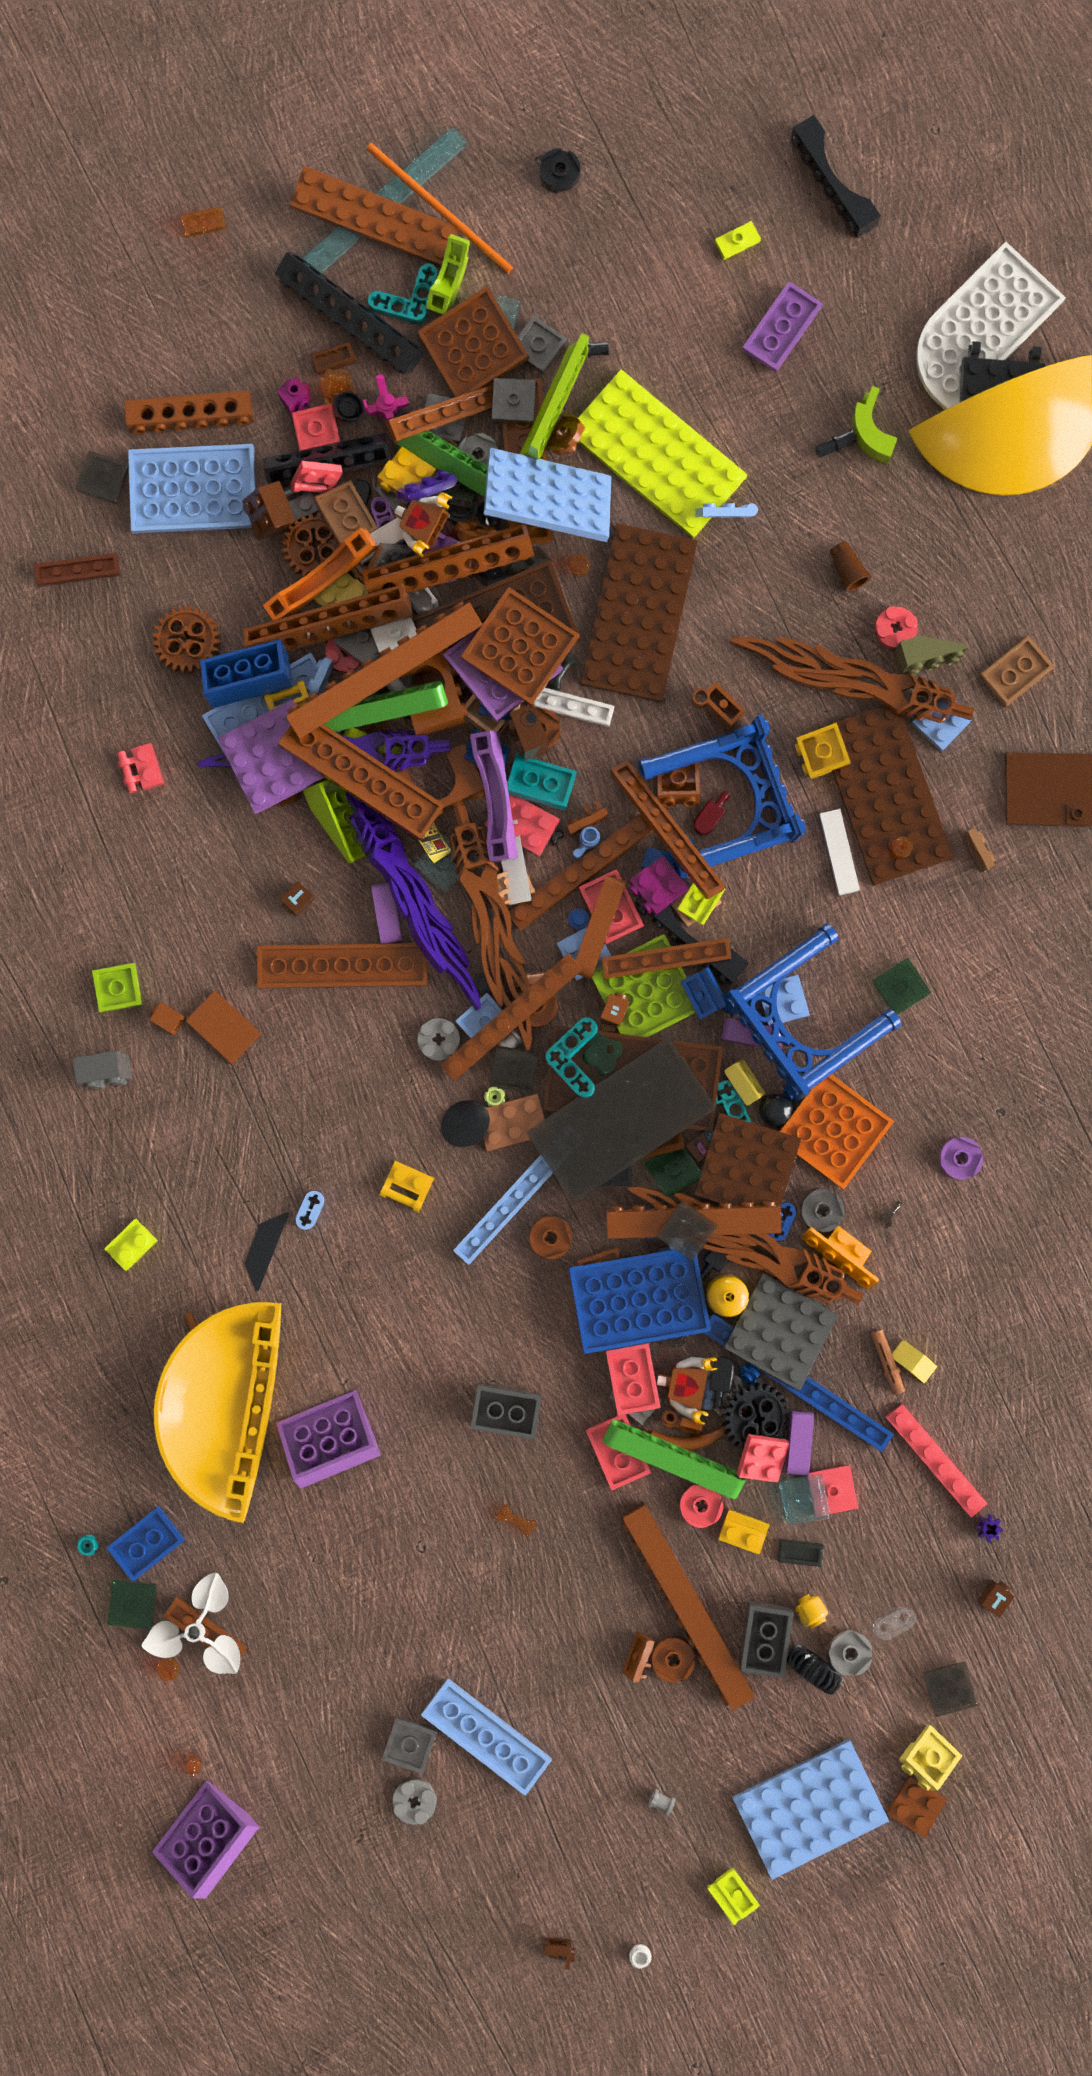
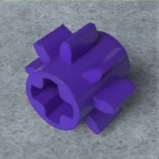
[975,1514,1004,1543]

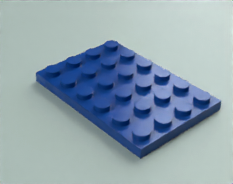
[568,1246,711,1354]

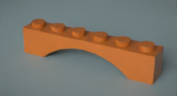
[263,528,378,621]

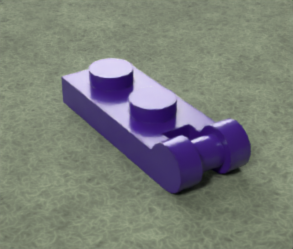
[396,470,457,503]

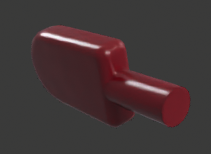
[693,791,731,835]

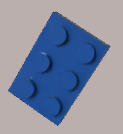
[107,1506,186,1582]

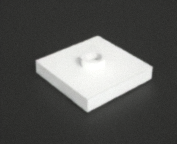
[371,617,417,652]

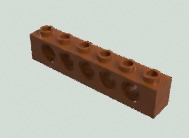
[124,390,254,434]

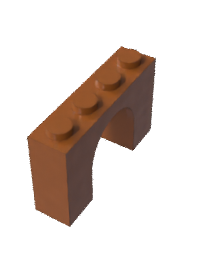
[400,647,468,736]
[397,743,485,818]

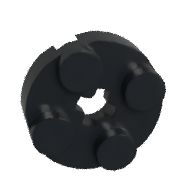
[539,148,580,193]

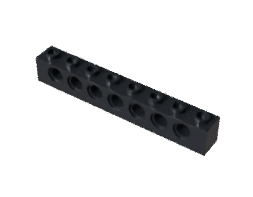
[275,252,425,374]

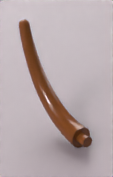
[642,1408,747,1451]

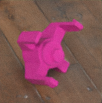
[363,374,409,422]

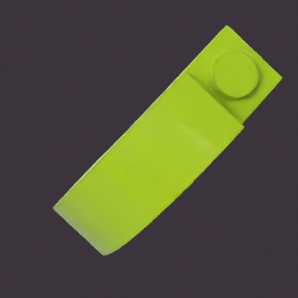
[426,234,470,314]
[852,386,897,464]

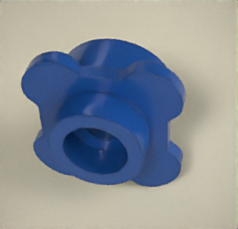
[738,1364,759,1386]

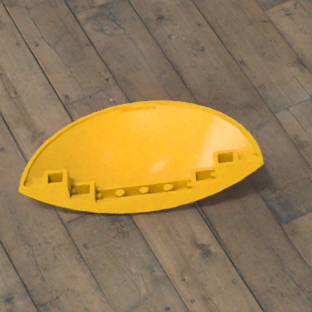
[908,355,1092,496]
[154,1302,281,1523]

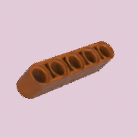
[575,875,626,979]

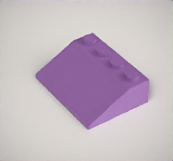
[276,1390,381,1489]
[152,1781,260,1898]

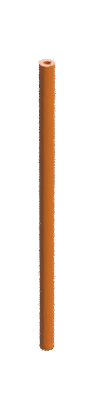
[366,143,513,274]

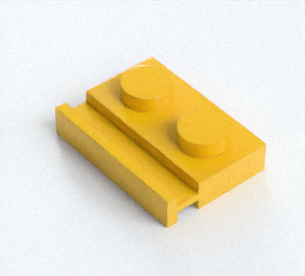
[718,1509,770,1554]

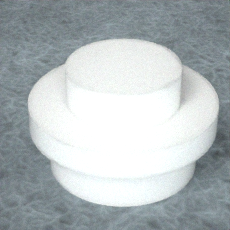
[629,1944,651,1968]

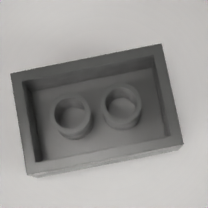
[73,1051,133,1090]
[470,1383,542,1440]
[738,1600,794,1678]

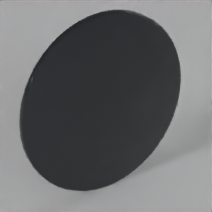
[441,1100,490,1147]

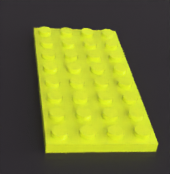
[578,370,747,538]

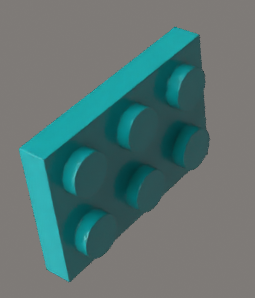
[507,754,577,811]

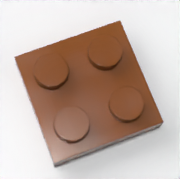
[886,1774,947,1838]

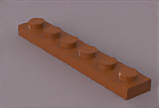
[386,385,494,443]
[601,938,732,979]

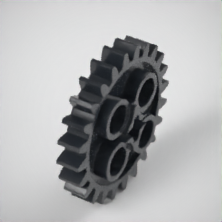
[721,1382,790,1450]

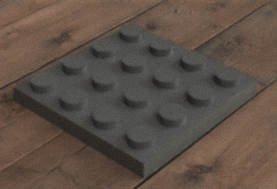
[723,1273,838,1391]

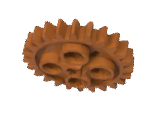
[282,512,339,577]
[152,605,221,674]

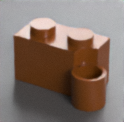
[691,682,746,731]

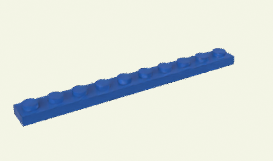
[704,1314,894,1452]

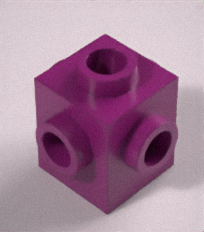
[277,376,311,415]

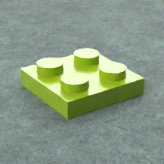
[92,963,142,1013]

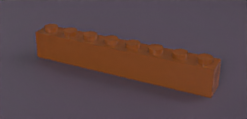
[606,1201,781,1239]

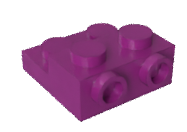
[629,856,689,916]

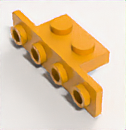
[801,1226,879,1290]

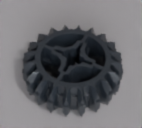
[787,1645,843,1695]

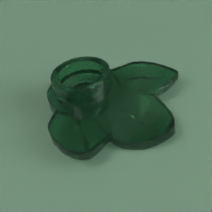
[582,1033,623,1076]

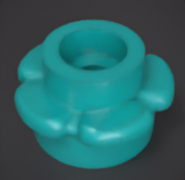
[77,1534,99,1556]

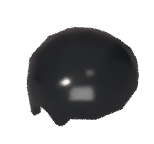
[332,391,364,424]
[758,1093,794,1126]

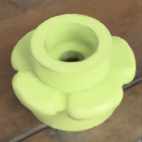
[484,1087,505,1106]

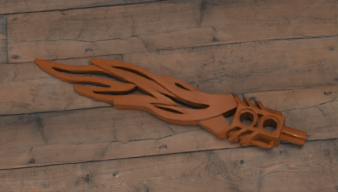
[731,637,975,723]
[450,805,532,1051]
[628,1186,864,1305]

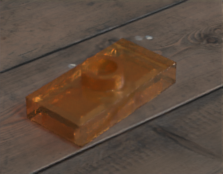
[181,206,227,237]

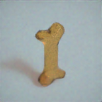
[496,1504,538,1537]

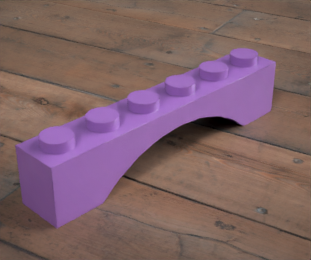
[470,731,518,862]

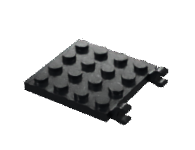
[960,341,1045,402]

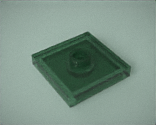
[872,958,931,1015]
[644,1148,703,1197]
[107,1580,157,1629]

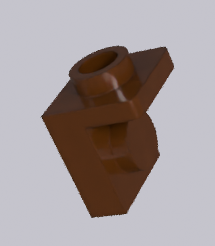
[544,1937,575,1970]

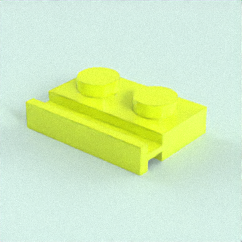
[677,883,725,926]
[104,1219,158,1271]
[707,1867,759,1925]

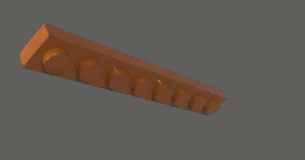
[610,761,725,900]
[509,814,654,931]
[441,953,583,1081]

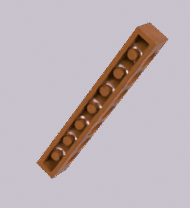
[363,524,534,594]
[243,584,412,651]

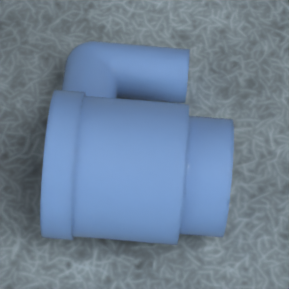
[573,826,600,860]

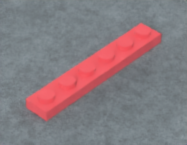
[885,1403,987,1518]

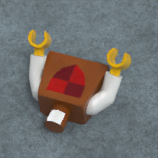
[394,492,452,557]
[656,1357,717,1425]

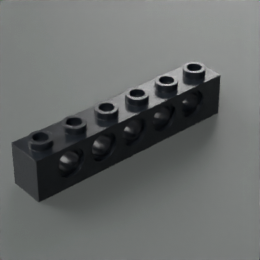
[263,433,391,486]

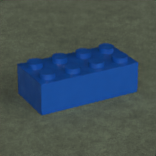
[200,639,293,708]

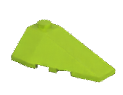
[303,780,365,863]

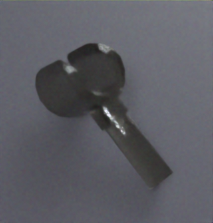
[879,1201,902,1228]

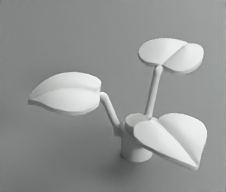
[142,1573,240,1674]

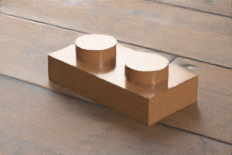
[964,828,995,872]

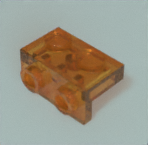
[320,369,355,404]

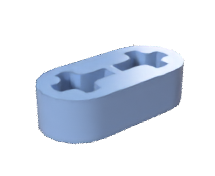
[296,1191,325,1230]

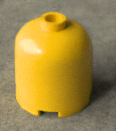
[705,1274,749,1317]

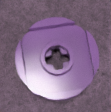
[939,1137,983,1180]

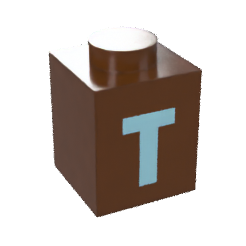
[280,881,315,916]
[977,1580,1015,1618]

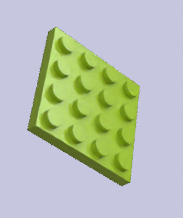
[592,934,696,1037]

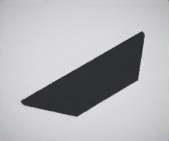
[245,1212,289,1291]

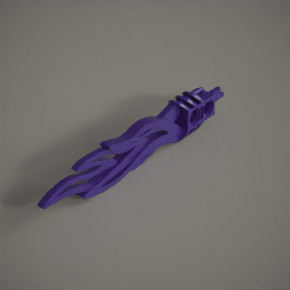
[197,729,451,771]
[345,793,481,1011]

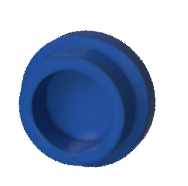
[568,909,589,930]

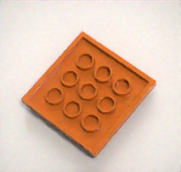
[779,1074,894,1189]

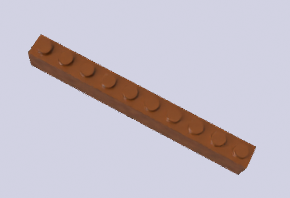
[285,601,483,739]
[621,1502,755,1711]

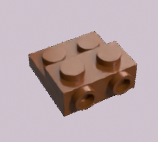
[657,762,700,808]

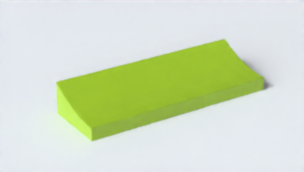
[520,333,589,460]

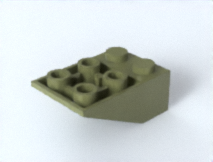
[893,635,969,675]

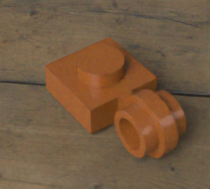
[661,1410,703,1435]

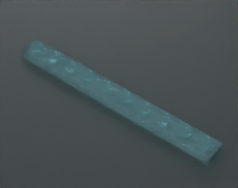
[303,127,467,273]

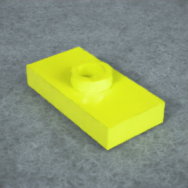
[714,221,761,260]

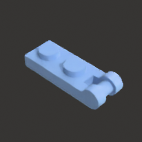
[696,503,758,518]

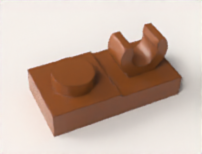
[567,801,609,837]
[622,1632,655,1683]

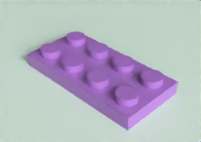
[742,281,823,373]

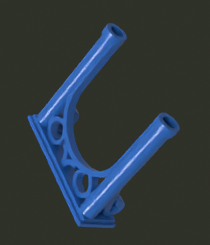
[638,714,806,879]
[722,923,901,1103]

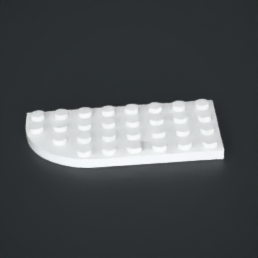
[916,242,1066,410]

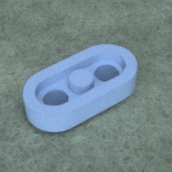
[307,657,334,695]

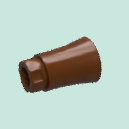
[830,541,872,592]

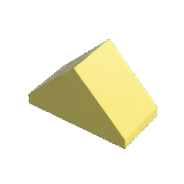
[892,1340,937,1383]

